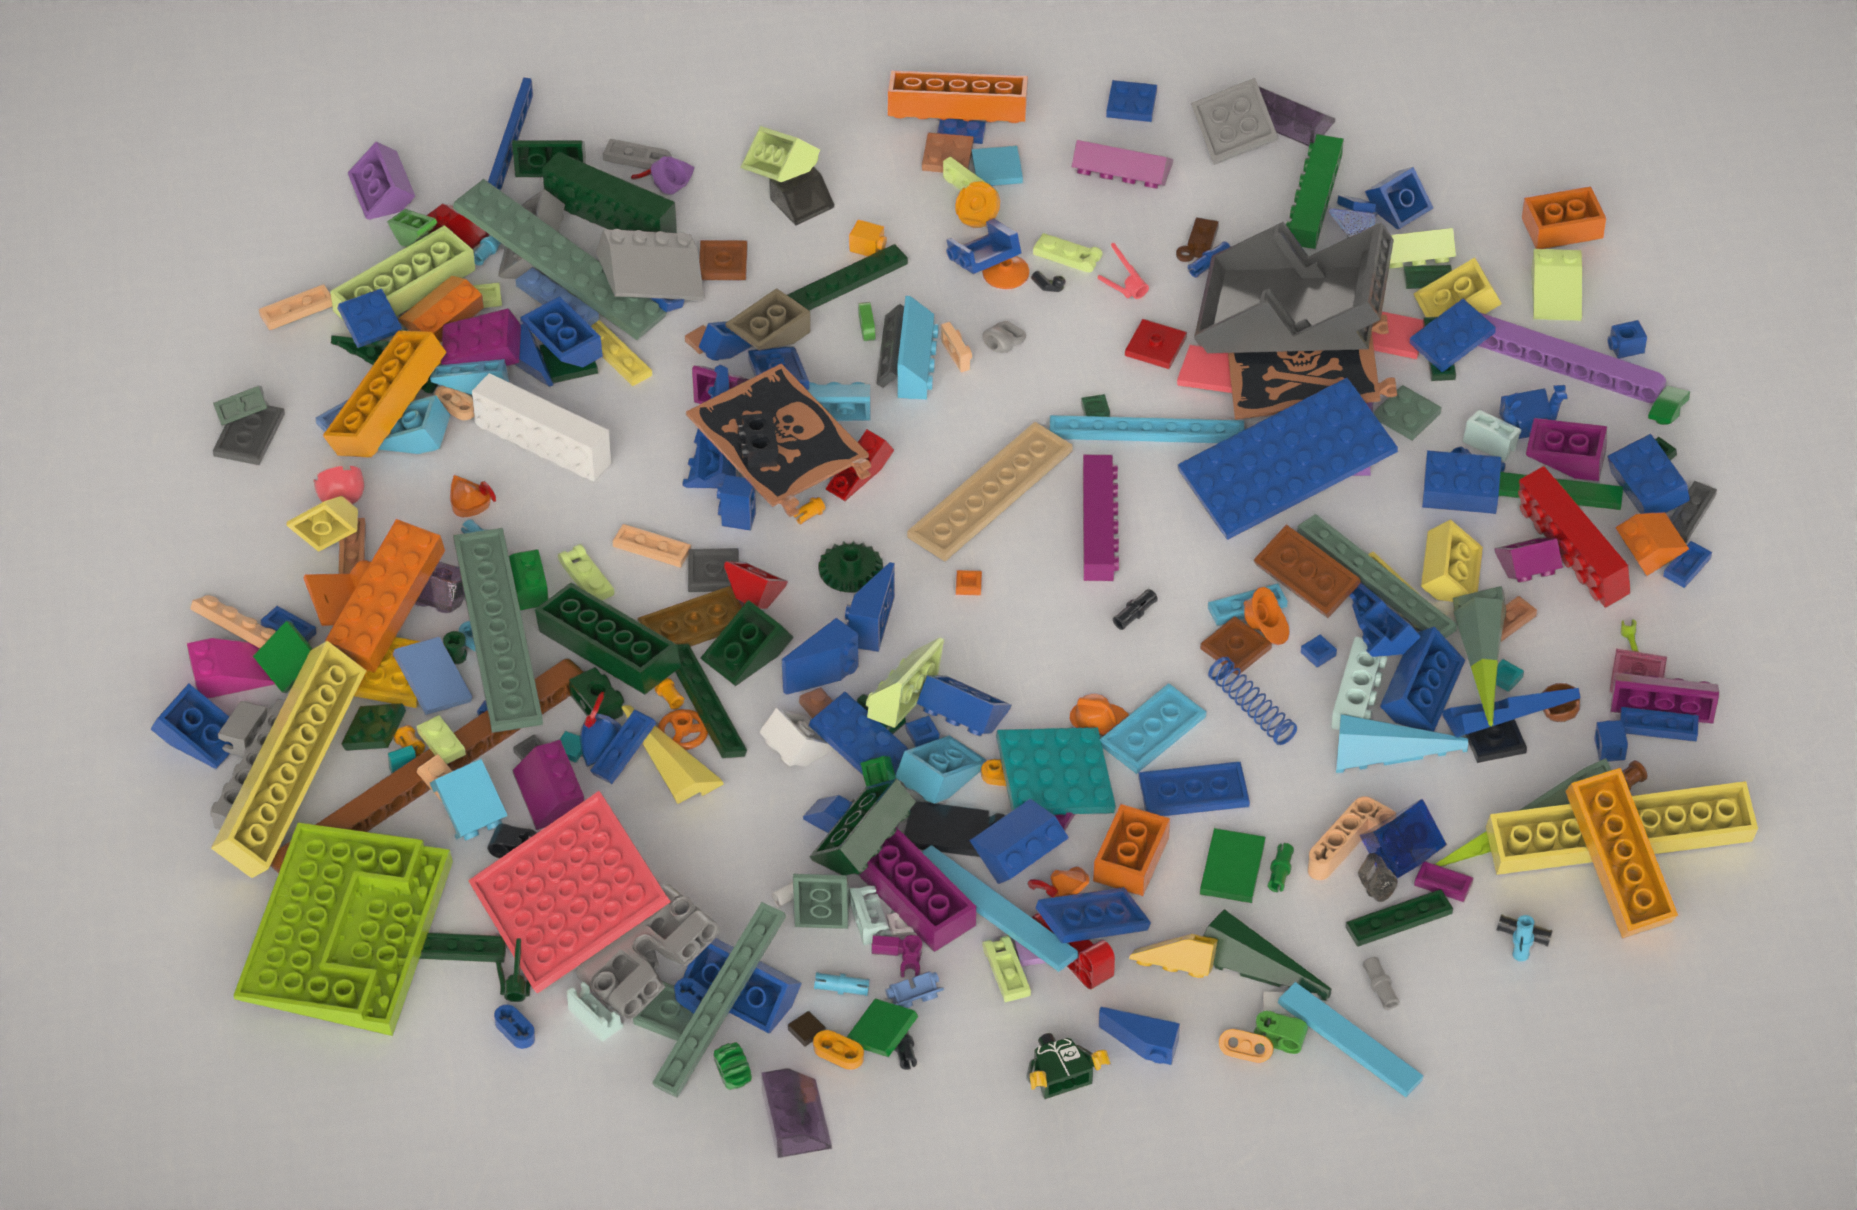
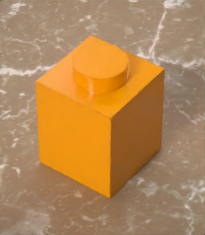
[849,219,887,256]

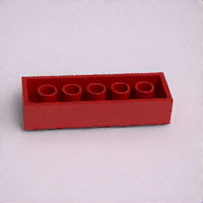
[1518,466,1630,608]

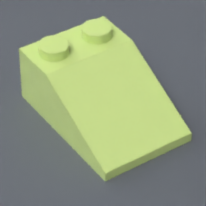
[1531,249,1582,321]

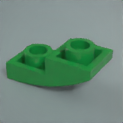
[1648,386,1690,425]

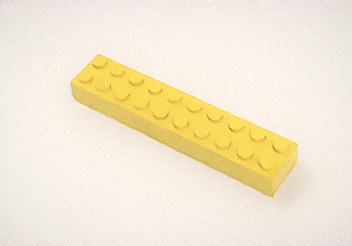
[211,641,366,878]
[1486,781,1758,875]

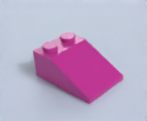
[187,638,275,699]

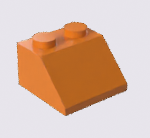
[1615,512,1689,576]

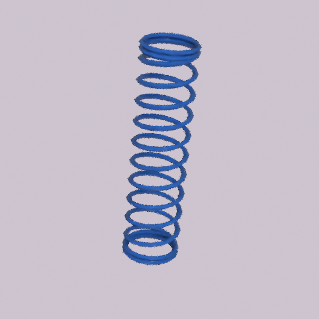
[1208,657,1297,745]

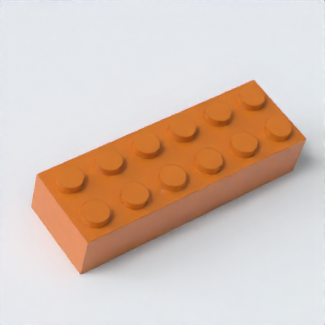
[888,70,1028,123]
[325,519,445,673]

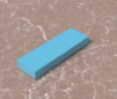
[1208,584,1288,626]

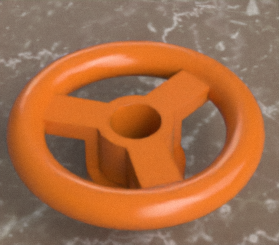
[658,709,708,750]

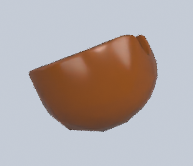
[1542,683,1580,722]

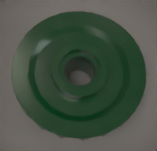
[818,540,883,593]

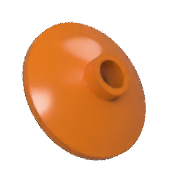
[982,256,1030,289]

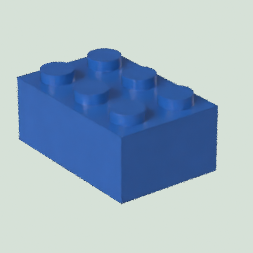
[1607,433,1690,514]
[1422,450,1501,514]

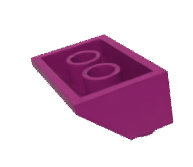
[512,740,585,830]

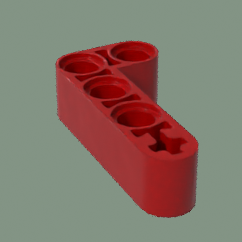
[1031,913,1115,990]

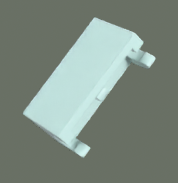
[1463,410,1521,462]
[849,886,892,945]
[567,982,623,1041]

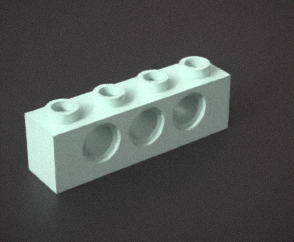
[1331,637,1388,730]

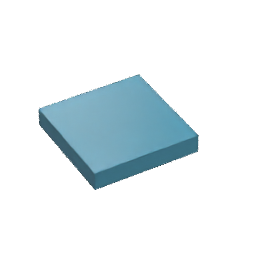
[971,146,1023,186]

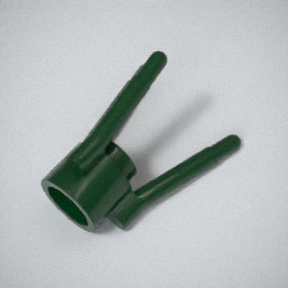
[496,938,531,1002]

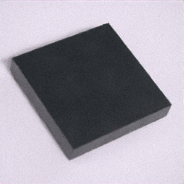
[1466,719,1527,763]

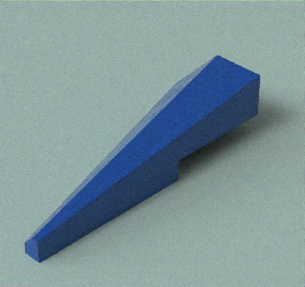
[682,364,736,489]
[1349,583,1421,657]
[1442,688,1581,738]

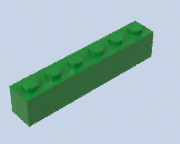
[1286,134,1344,249]

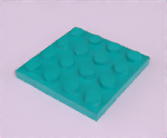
[996,727,1116,815]

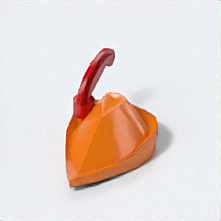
[450,475,496,518]
[1027,866,1090,898]

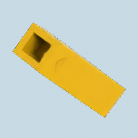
[1130,934,1218,978]

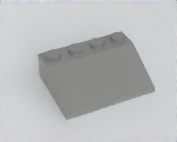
[596,229,704,300]

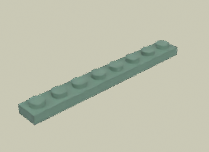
[1297,514,1457,638]
[652,902,786,1098]

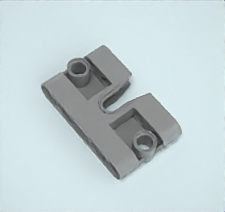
[576,884,720,1019]

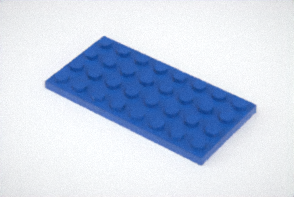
[1177,378,1398,540]

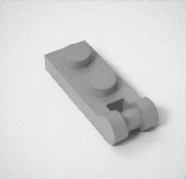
[603,139,672,169]

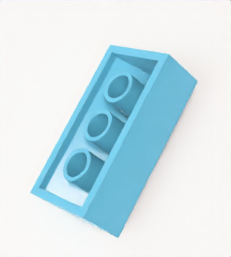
[898,296,939,400]
[807,382,871,421]

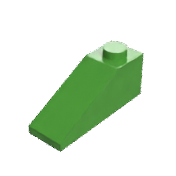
[387,209,437,247]

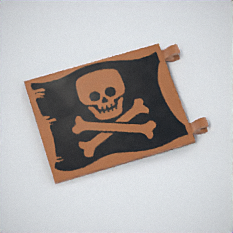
[1228,315,1397,420]
[686,364,871,517]

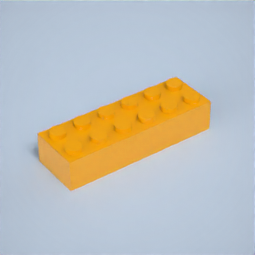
[323,331,446,457]
[1565,768,1678,939]

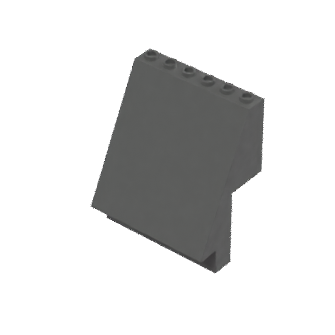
[1194,222,1394,353]

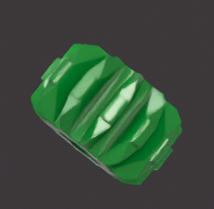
[713,1042,752,1090]

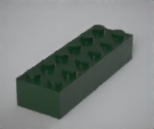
[542,152,677,233]
[535,583,681,695]

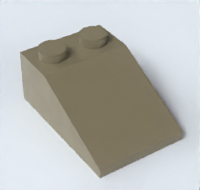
[725,288,810,350]

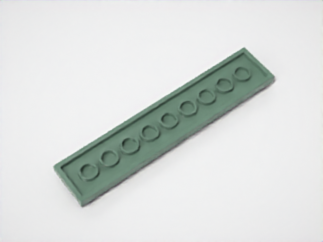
[453,179,667,340]
[453,528,543,733]

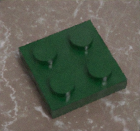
[341,703,407,751]

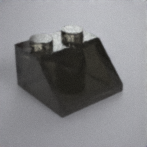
[769,167,834,226]

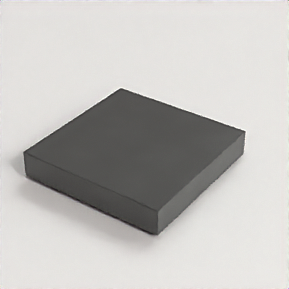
[688,548,739,592]

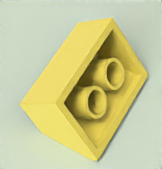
[1421,519,1483,602]

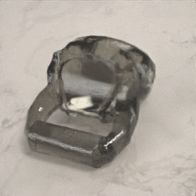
[1358,853,1398,902]

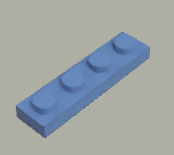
[516,267,599,326]

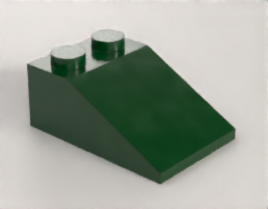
[700,600,794,686]

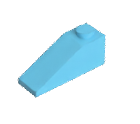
[430,359,509,395]

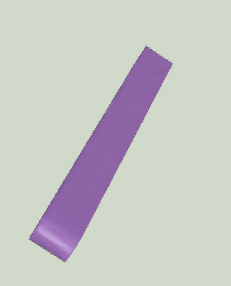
[1479,312,1666,403]

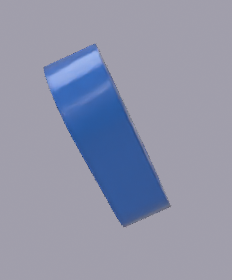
[674,978,708,1014]
[494,1004,535,1049]

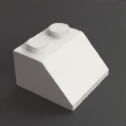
[760,708,834,767]

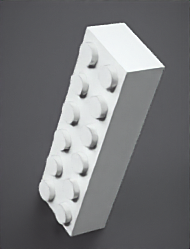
[472,373,611,482]

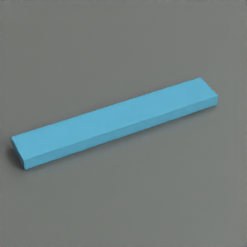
[1278,982,1424,1097]

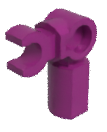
[872,935,922,977]

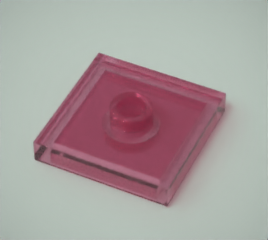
[1609,648,1667,693]

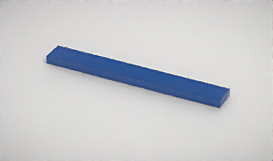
[488,77,533,191]

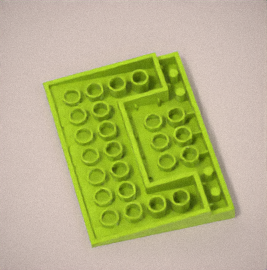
[233,823,453,1036]

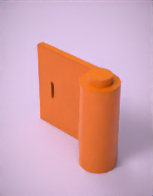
[303,560,371,626]

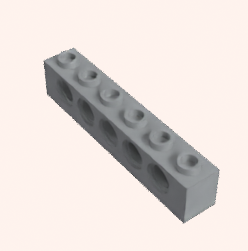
[210,699,285,830]

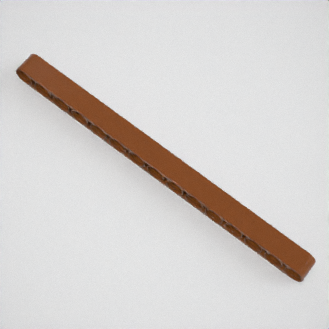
[270,659,584,874]

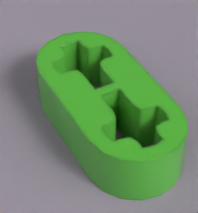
[858,302,876,341]

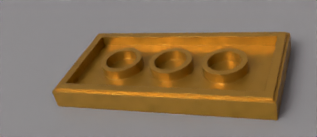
[637,586,742,647]

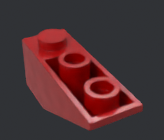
[825,429,894,501]

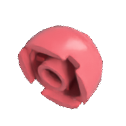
[313,466,364,505]

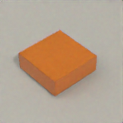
[956,570,982,595]

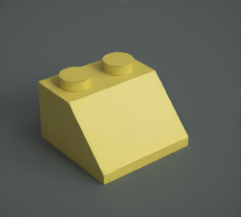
[286,496,358,552]

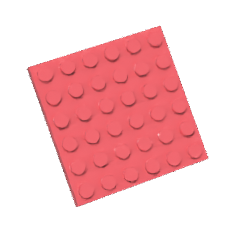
[468,791,671,994]

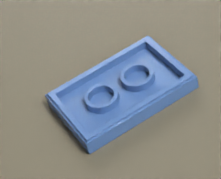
[393,637,473,715]

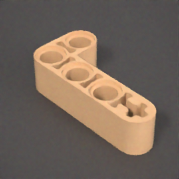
[1308,796,1399,880]

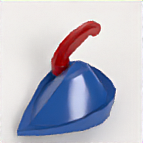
[580,692,622,767]

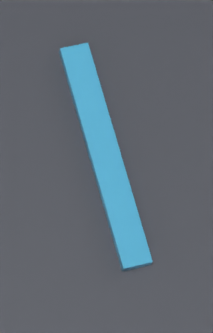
[1050,415,1244,443]
[922,845,1078,972]

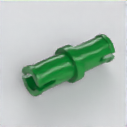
[1267,843,1294,893]

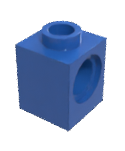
[1607,320,1647,359]
[1594,720,1628,762]

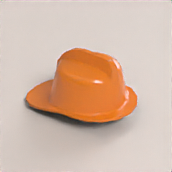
[1244,587,1289,645]
[1069,694,1129,736]

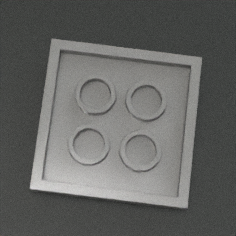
[1191,78,1279,165]

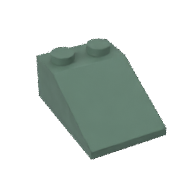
[793,874,850,929]

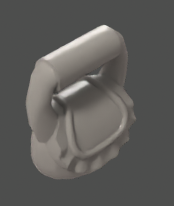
[983,321,1026,353]

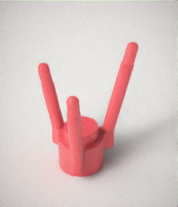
[1097,243,1149,299]

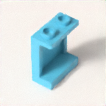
[430,759,508,841]

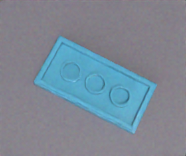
[1099,683,1206,774]

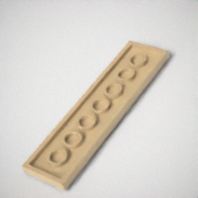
[907,422,1072,561]

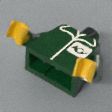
[1026,1033,1111,1099]

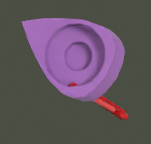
[631,156,695,195]

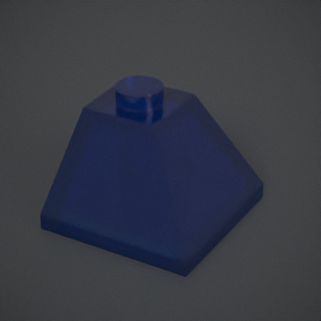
[1329,208,1378,238]

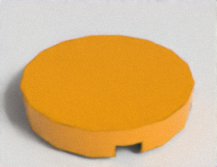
[955,181,1000,228]

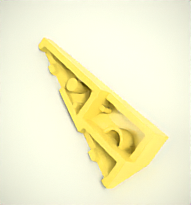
[621,705,724,804]

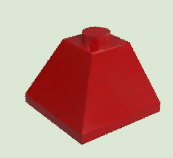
[426,203,490,249]
[724,561,788,609]

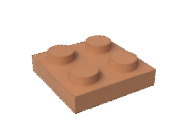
[922,133,974,173]

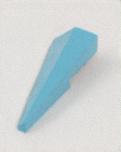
[1336,714,1469,773]

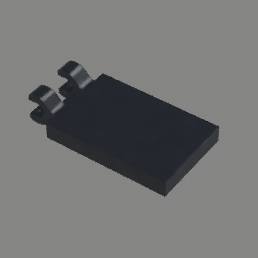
[904,801,1005,857]

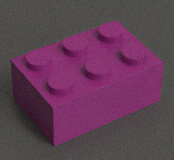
[441,308,521,366]

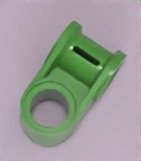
[1254,1011,1308,1054]

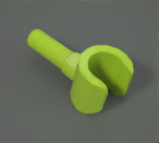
[1621,619,1639,654]

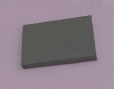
[213,406,285,465]

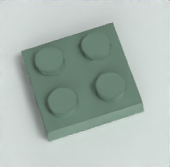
[1374,385,1442,441]

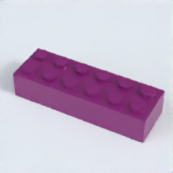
[858,827,976,952]

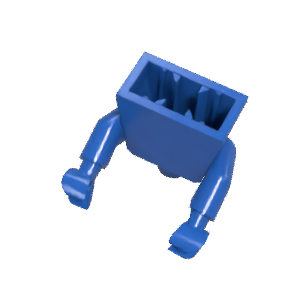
[1499,385,1568,439]

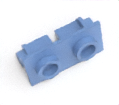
[885,971,944,1008]

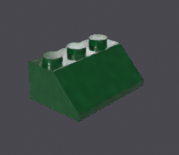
[512,140,586,177]

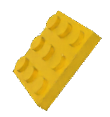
[354,637,420,708]

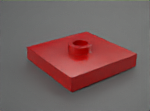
[1125,319,1187,369]

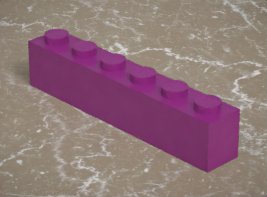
[1083,454,1119,581]

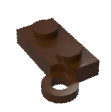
[1176,217,1219,262]

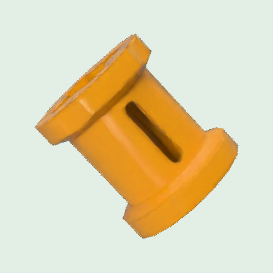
[394,725,425,757]

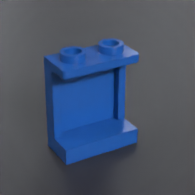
[946,218,1022,274]

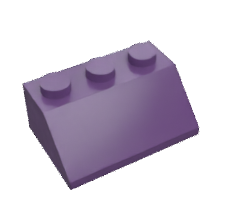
[348,141,415,220]

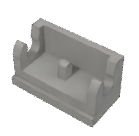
[218,701,267,758]

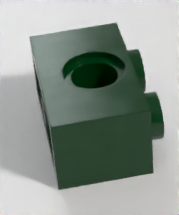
[569,667,624,720]

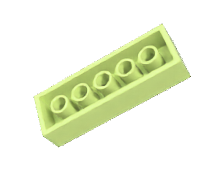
[330,225,475,321]

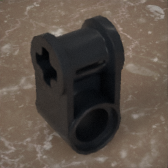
[487,824,537,859]

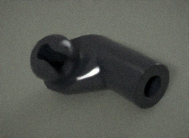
[1031,271,1066,292]

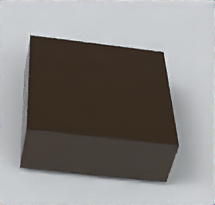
[788,1011,826,1047]

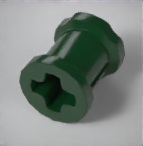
[443,631,467,665]

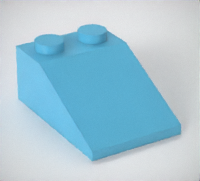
[378,395,451,454]
[896,735,987,804]

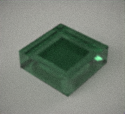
[1081,394,1110,417]

